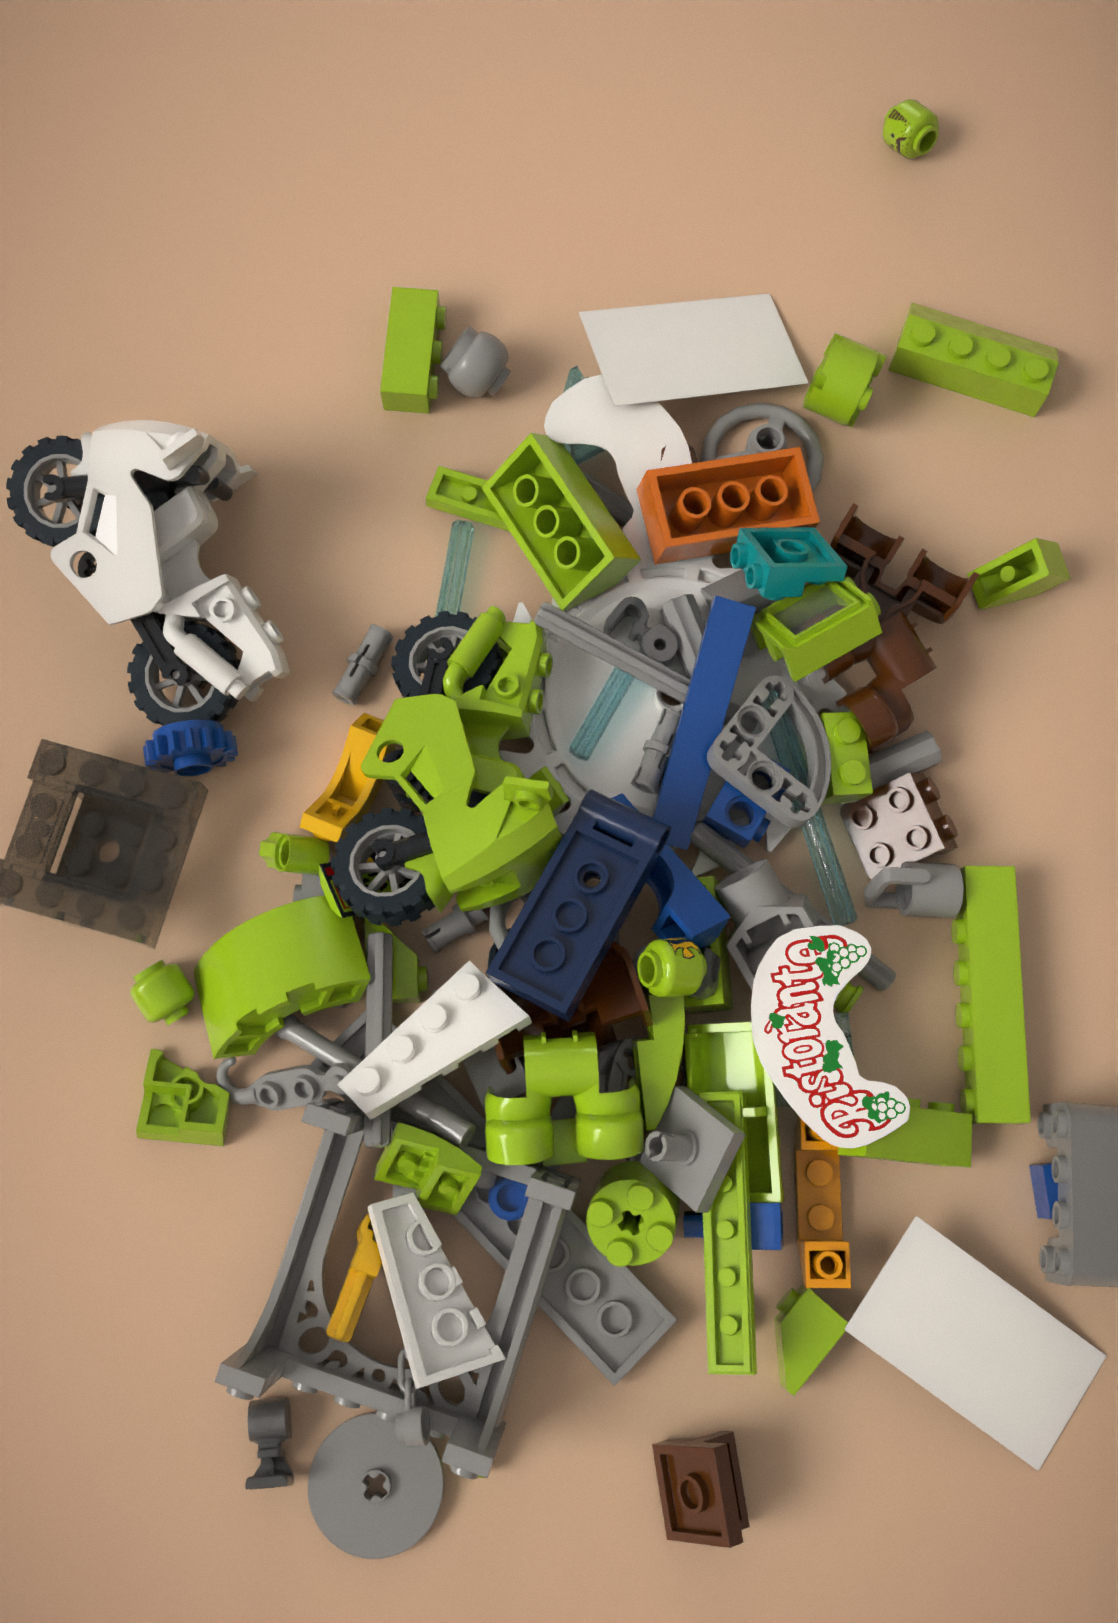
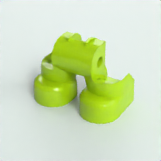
[484,1030,644,1165]

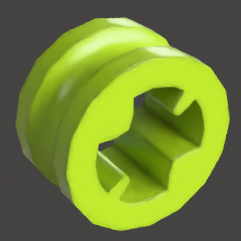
[833,981,864,1019]

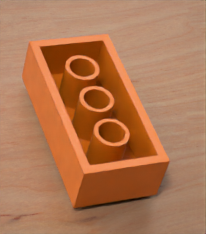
[636,447,820,565]

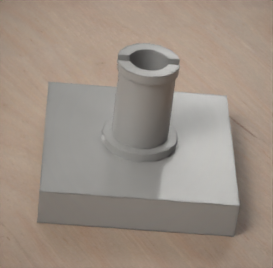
[639,1086,746,1213]

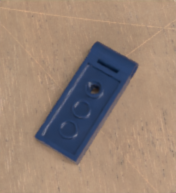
[486,789,671,1022]

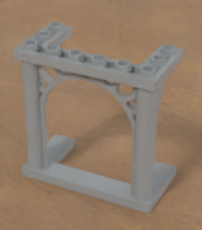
[215,1098,581,1479]

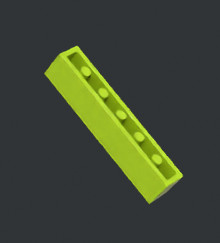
[951,866,1031,1125]

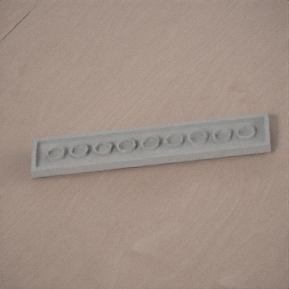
[311,1011,677,1386]

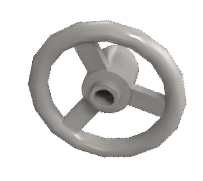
[700,402,824,493]

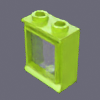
[750,576,882,682]

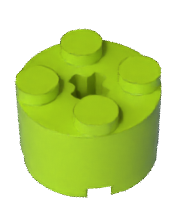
[802,333,886,428]
[586,1161,680,1267]

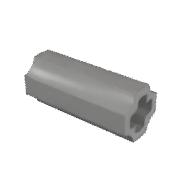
[660,594,706,679]
[868,731,942,790]

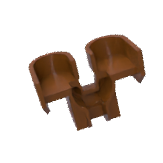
[830,503,980,624]
[792,607,937,754]
[494,941,654,1075]

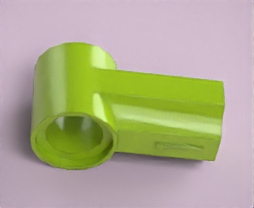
[259,832,330,876]

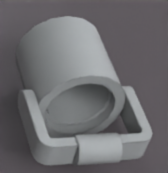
[864,862,964,918]

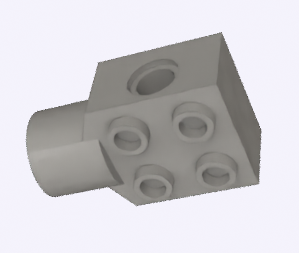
[715,859,823,990]

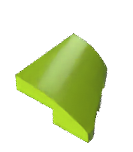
[136,1049,230,1146]

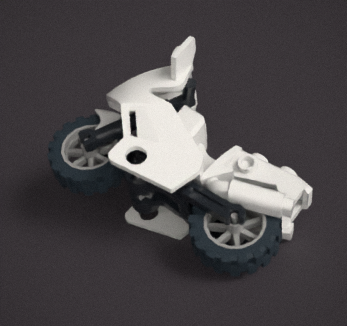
[6,420,290,726]

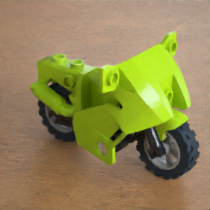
[331,606,562,926]

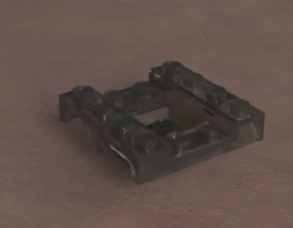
[0,739,209,949]

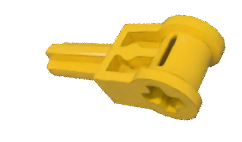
[326,1213,382,1343]

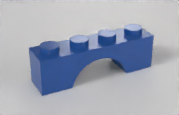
[612,793,731,950]

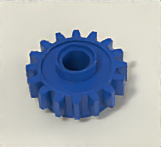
[143,720,238,777]

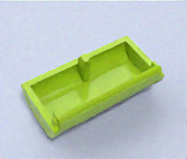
[684,1022,785,1203]

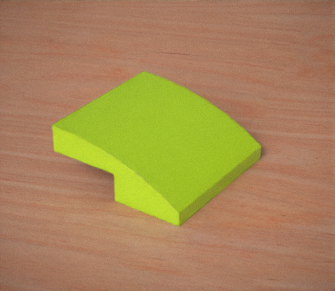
[374,1122,482,1215]

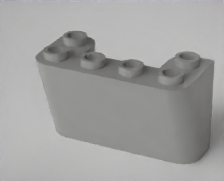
[1037,1102,1118,1287]

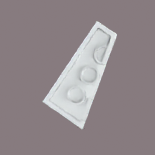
[337,961,532,1120]
[367,1193,506,1389]

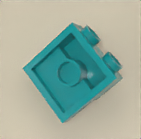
[730,527,848,601]

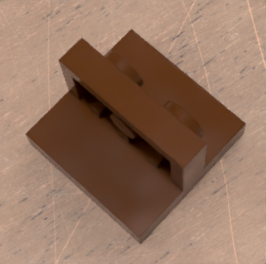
[652,1431,750,1548]

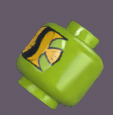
[637,938,707,998]

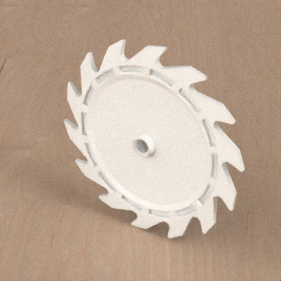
[499,554,850,877]

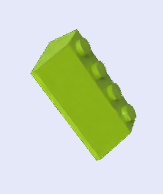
[888,302,1059,417]
[481,433,642,611]

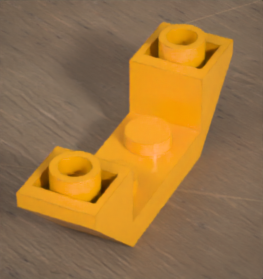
[794,1115,851,1288]

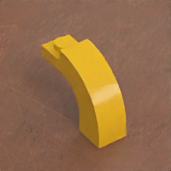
[299,713,397,842]

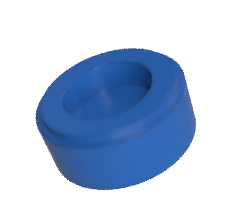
[488,1177,529,1221]

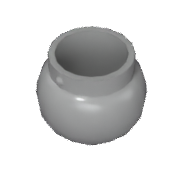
[439,326,511,398]

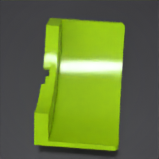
[194,895,371,1059]

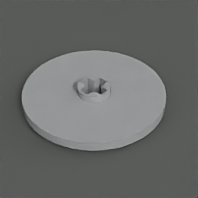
[308,1412,444,1559]

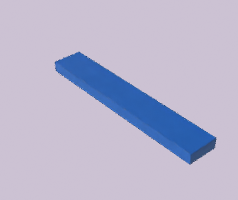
[652,596,756,850]

